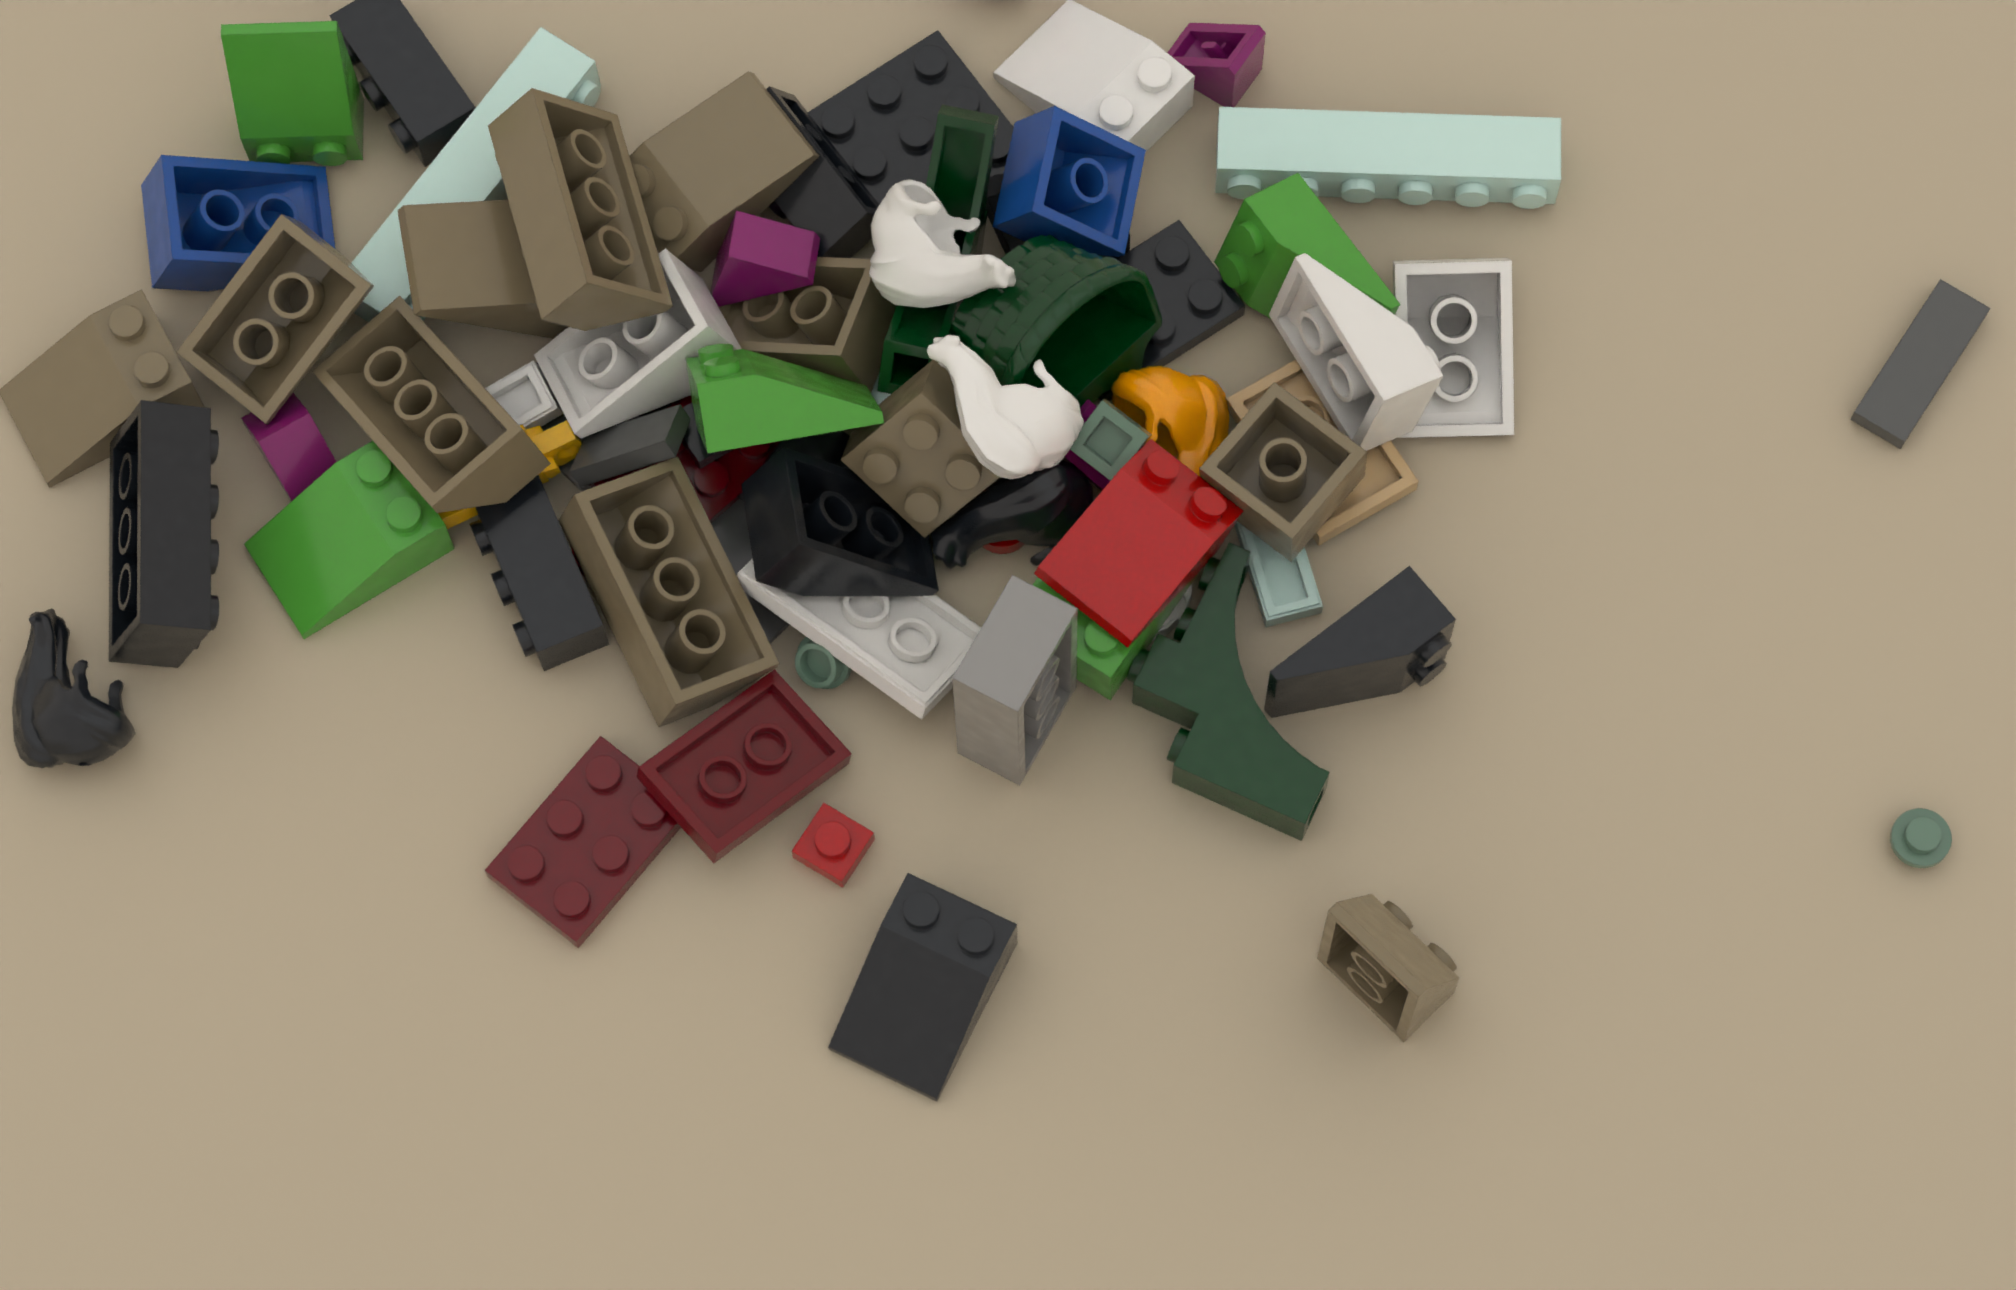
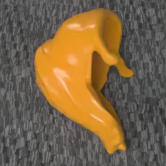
[1111,366,1229,476]

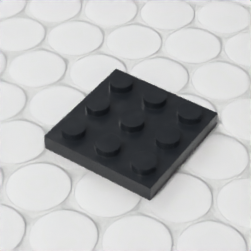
[808,30,1014,205]

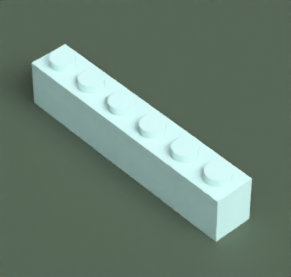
[352,27,601,322]
[1215,107,1561,209]

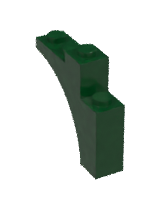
[877,104,999,394]
[1127,542,1330,841]

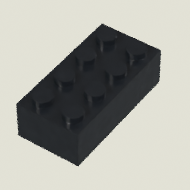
[109,400,219,668]

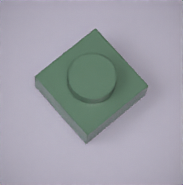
[1070,399,1152,481]

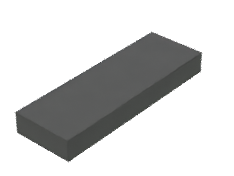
[1850,279,1990,449]

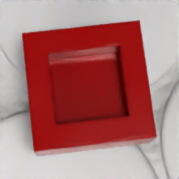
[791,803,875,888]

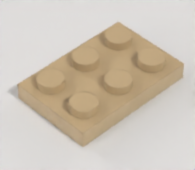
[1226,359,1419,546]

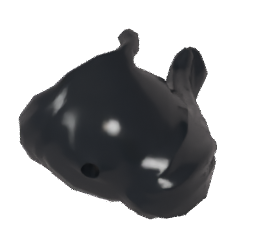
[931,460,1094,569]
[12,608,135,768]

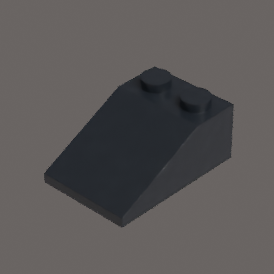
[741,447,939,596]
[1264,566,1456,718]
[828,873,1018,1102]

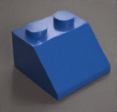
[993,106,1146,257]

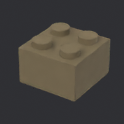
[841,360,1000,538]
[1199,382,1367,562]

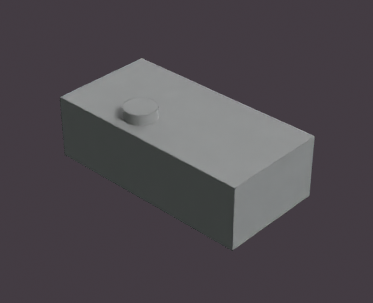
[952,575,1078,786]

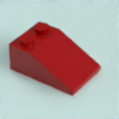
[1034,439,1243,648]

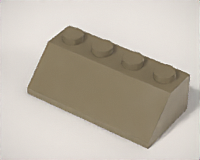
[488,88,673,331]
[312,296,551,513]
[558,457,780,727]

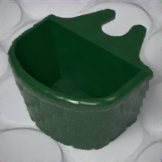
[951,235,1163,407]

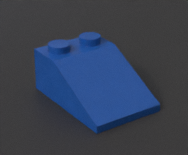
[141,155,335,291]

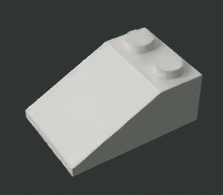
[993,0,1195,153]
[534,248,742,438]
[1269,253,1443,451]
[1393,258,1514,438]

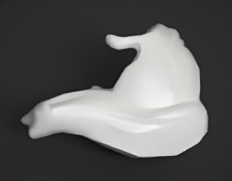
[869,179,1016,308]
[927,335,1084,479]

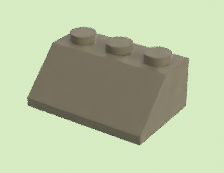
[176,214,374,424]

